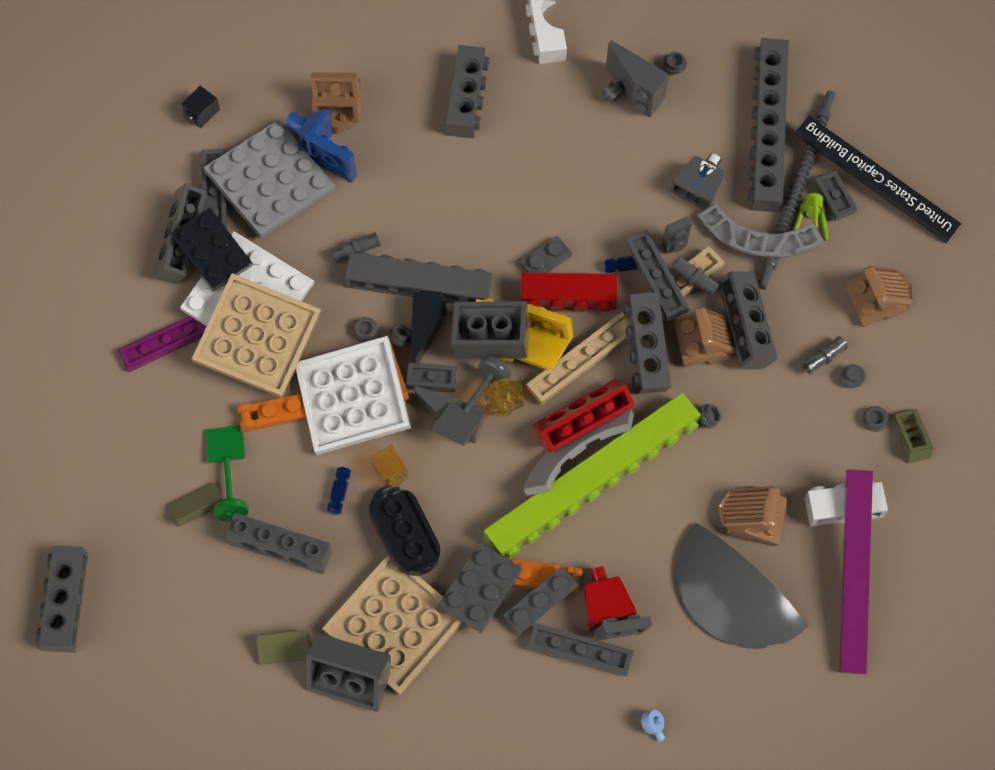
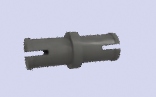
[332,232,381,263]
[672,256,719,296]
[801,336,848,375]

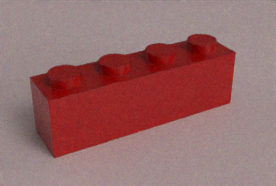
[521,272,617,312]

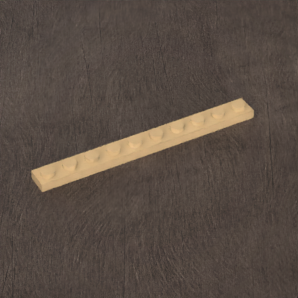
[526,246,725,405]

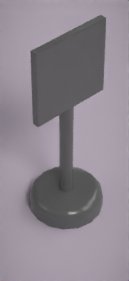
[431,356,511,446]

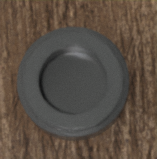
[353,317,378,342]
[862,406,889,432]

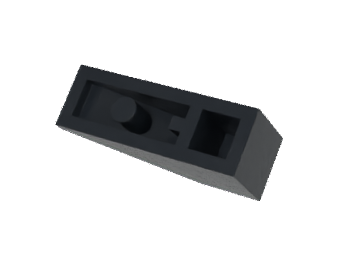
[411,292,447,363]

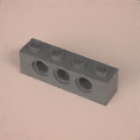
[446,45,489,139]
[153,183,207,284]
[718,271,778,369]
[623,292,671,394]
[226,513,332,575]
[36,546,88,653]

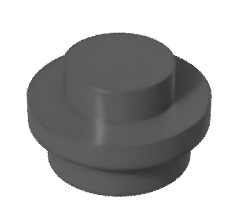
[664,52,687,74]
[603,81,623,102]
[388,325,412,347]
[840,364,865,388]
[699,404,721,428]

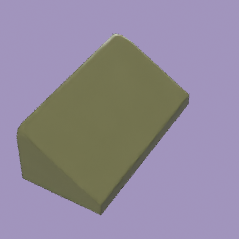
[169,482,223,526]
[256,630,310,665]

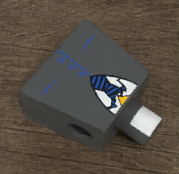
[670,153,724,210]

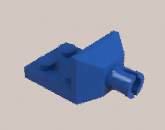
[285,109,357,183]

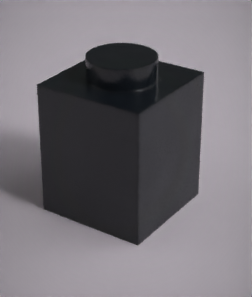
[181,85,220,128]

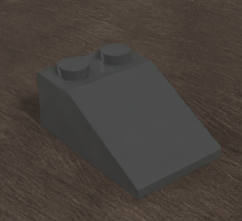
[606,40,669,117]

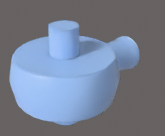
[641,710,665,742]

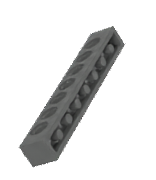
[748,38,789,213]

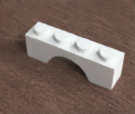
[526,0,567,64]

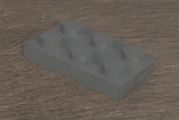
[438,543,523,634]

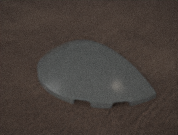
[676,523,808,649]

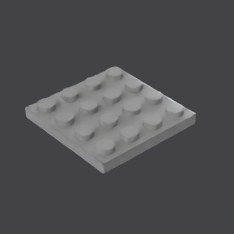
[204,120,336,239]

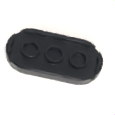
[369,486,441,576]

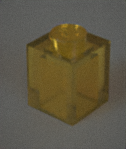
[370,444,408,487]

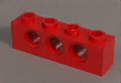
[532,379,635,452]

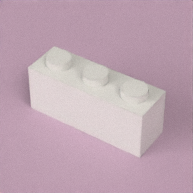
[804,481,888,527]

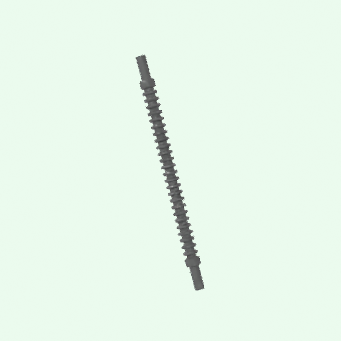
[758,91,835,290]

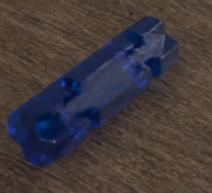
[604,256,638,273]
[327,467,351,515]

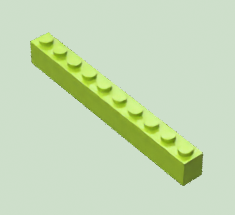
[484,393,701,559]

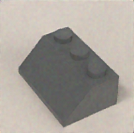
[451,301,529,358]
[306,633,391,712]

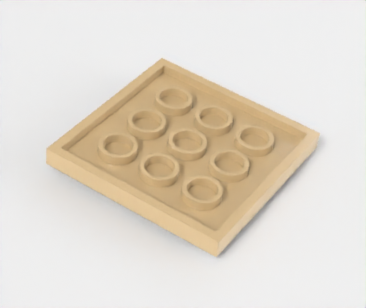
[192,273,321,398]
[322,555,463,696]

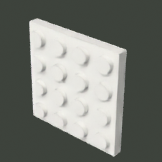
[180,231,314,326]
[296,336,411,455]

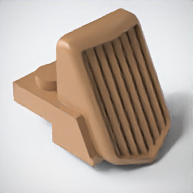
[310,72,361,134]
[844,266,913,327]
[674,307,736,367]
[718,486,788,547]

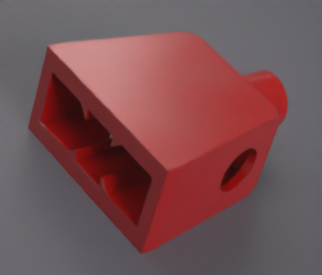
[584,566,637,631]

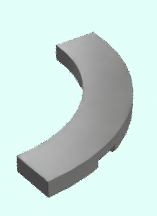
[697,202,826,258]
[523,409,634,496]

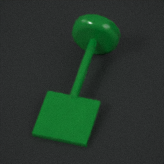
[205,425,249,521]

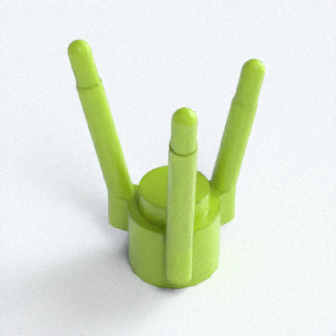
[793,193,829,241]

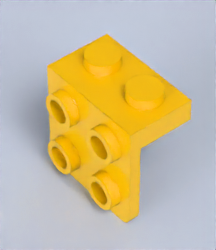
[514,304,574,370]

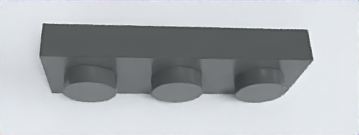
[504,566,579,635]

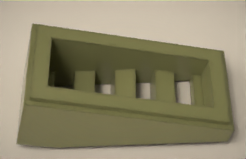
[893,409,933,463]

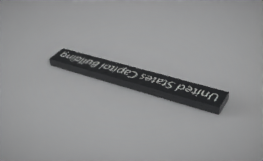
[794,116,962,243]

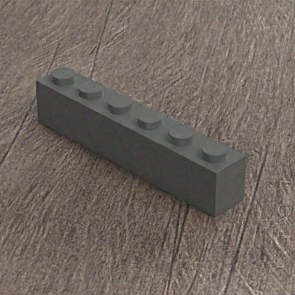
[345,251,492,304]

